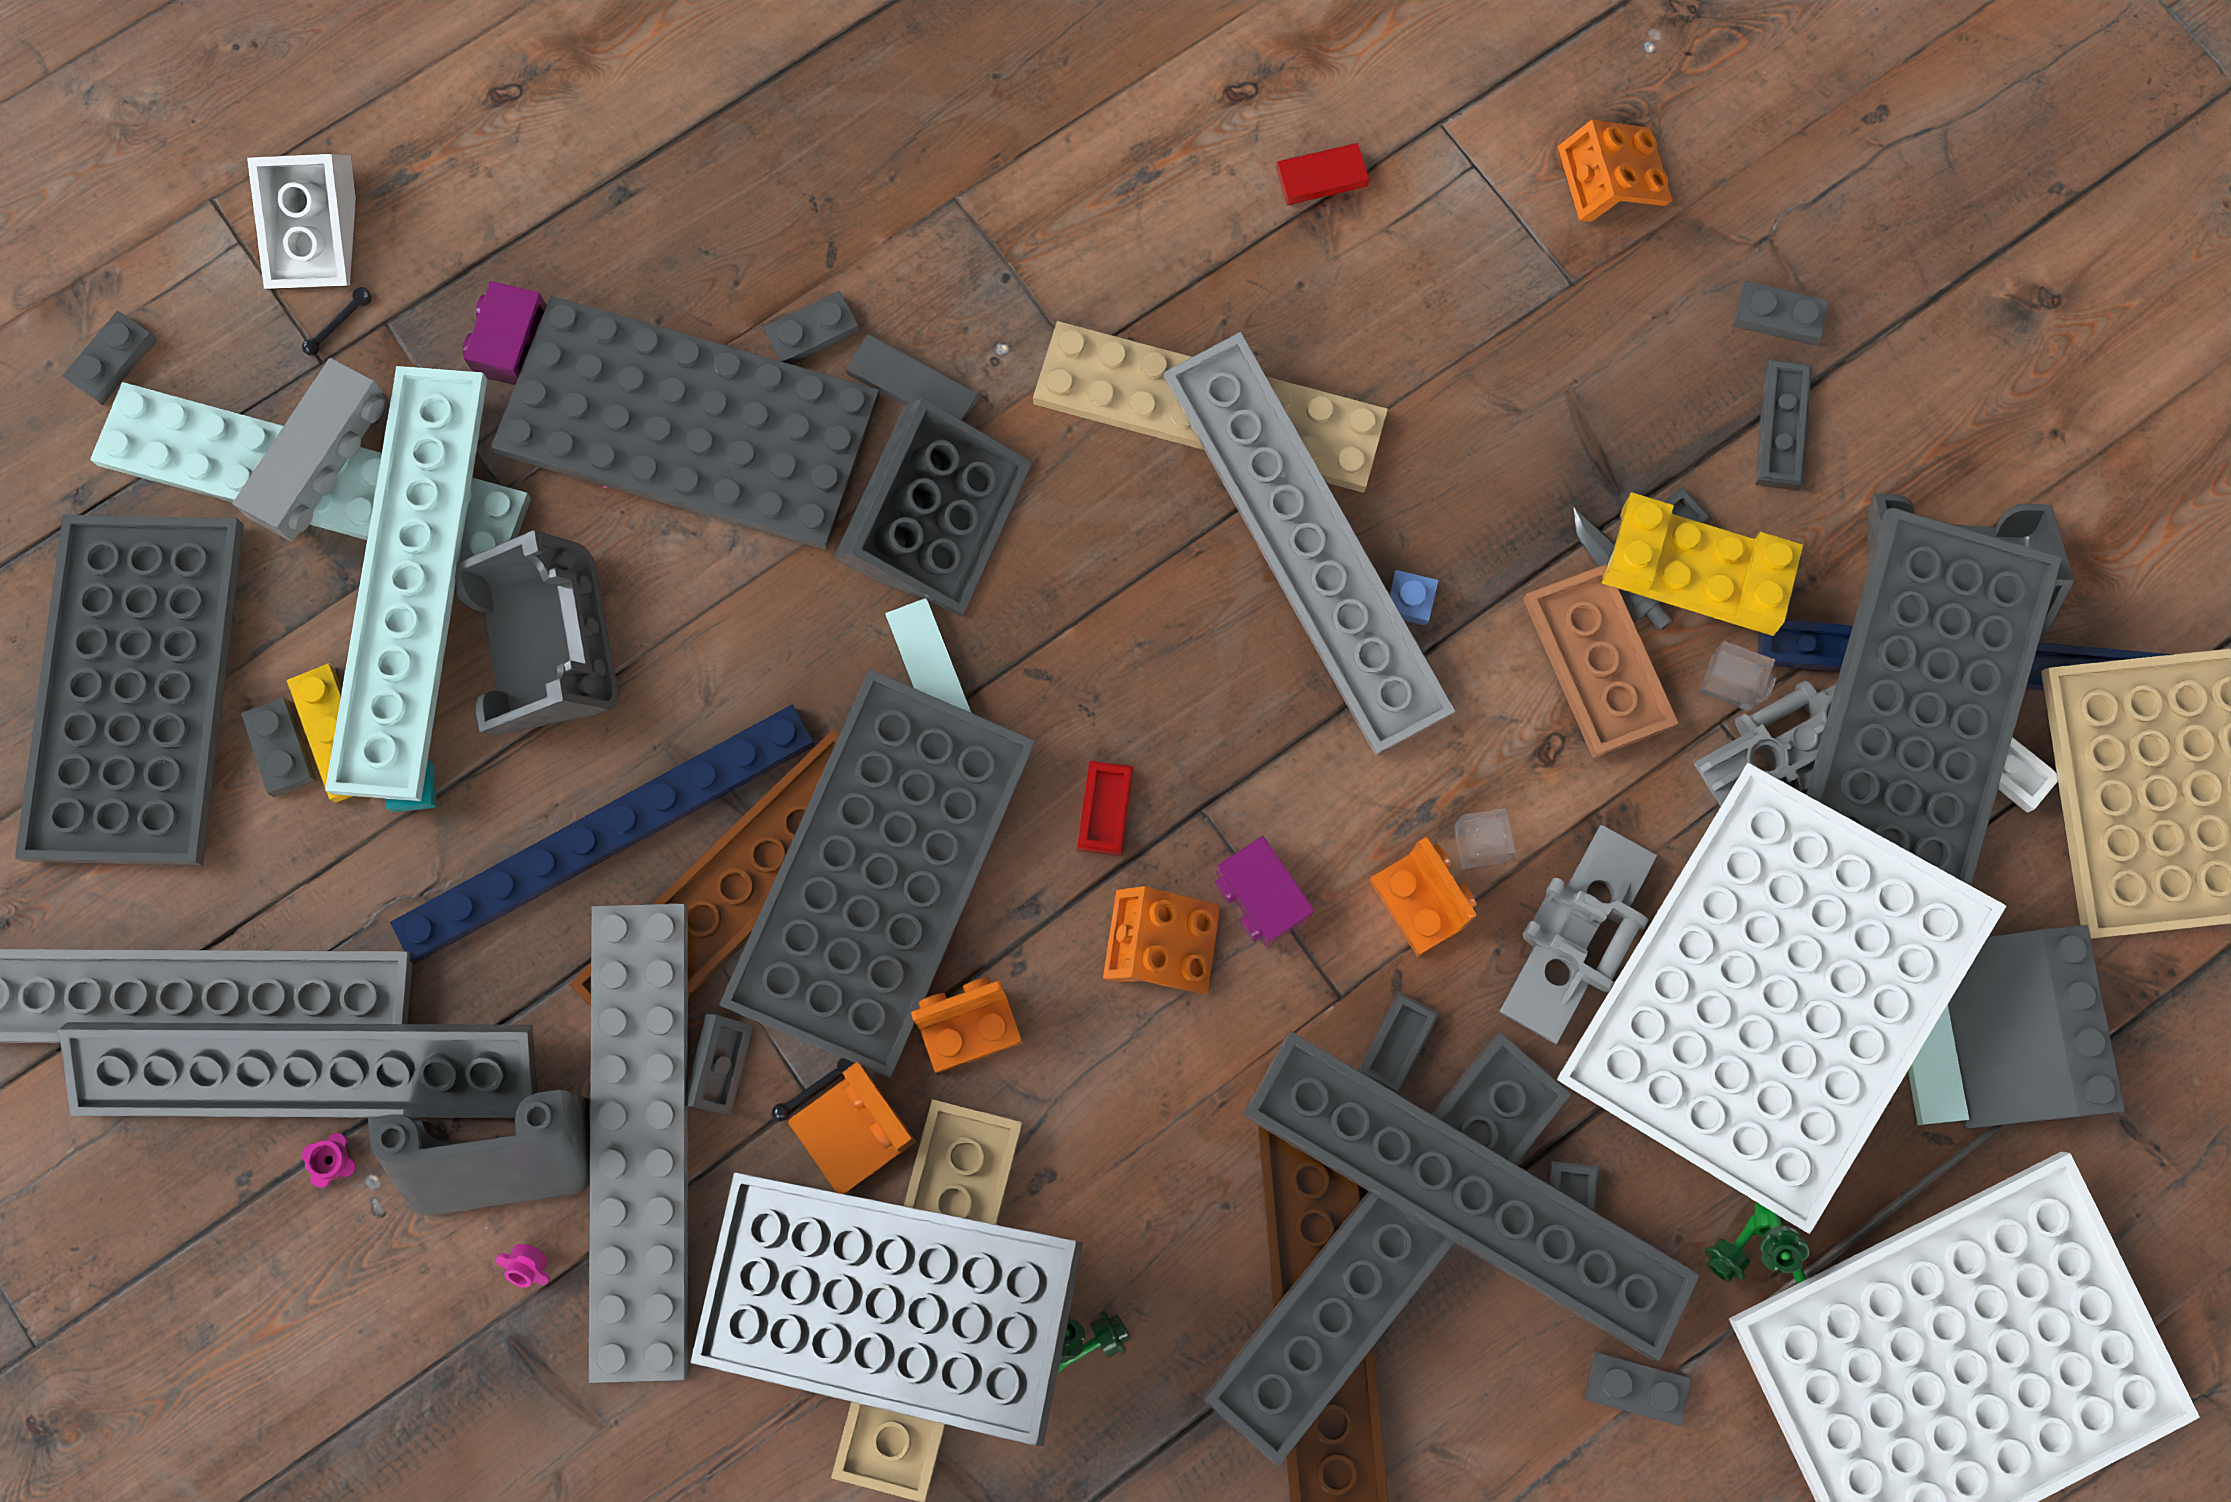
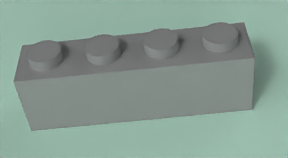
[232,358,388,542]

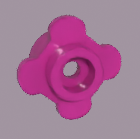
[302,1133,356,1188]
[496,1244,550,1288]

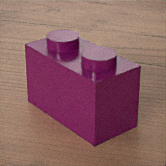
[463,281,547,385]
[1214,836,1314,947]

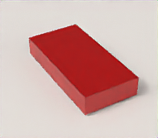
[1276,143,1369,206]
[1077,761,1134,856]

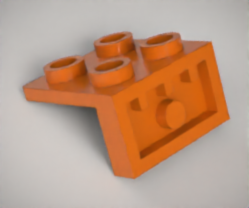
[1558,119,1673,222]
[1369,837,1477,957]
[1103,886,1220,994]
[911,977,1023,1074]
[788,1061,917,1195]

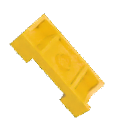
[1602,492,1803,636]

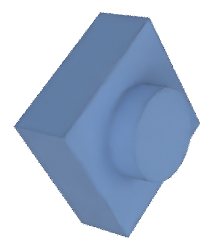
[1389,570,1438,626]

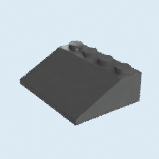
[834,398,1032,616]
[1948,925,2125,1129]

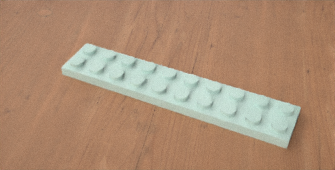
[325,366,488,801]
[90,382,532,562]

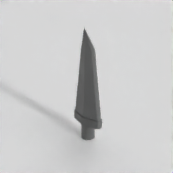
[1573,507,1674,631]

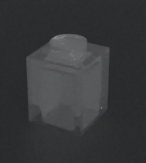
[1699,641,1776,711]
[1454,808,1516,869]

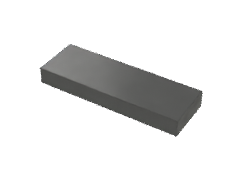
[845,334,979,422]
[1755,359,1812,490]

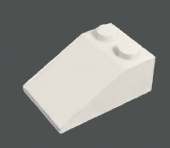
[247,154,356,289]

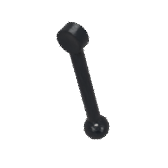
[302,287,372,356]
[772,1058,855,1122]

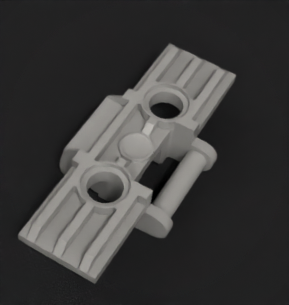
[1693,680,1837,807]
[1499,825,1657,1045]

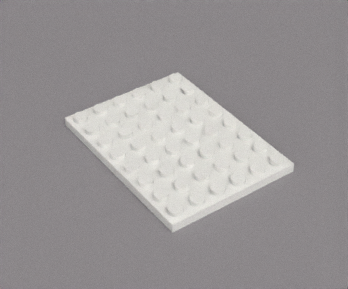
[1557,763,2006,1234]
[1729,1152,2200,1502]

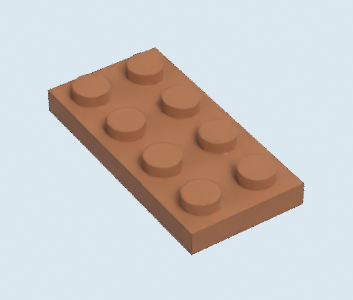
[1523,564,1679,758]

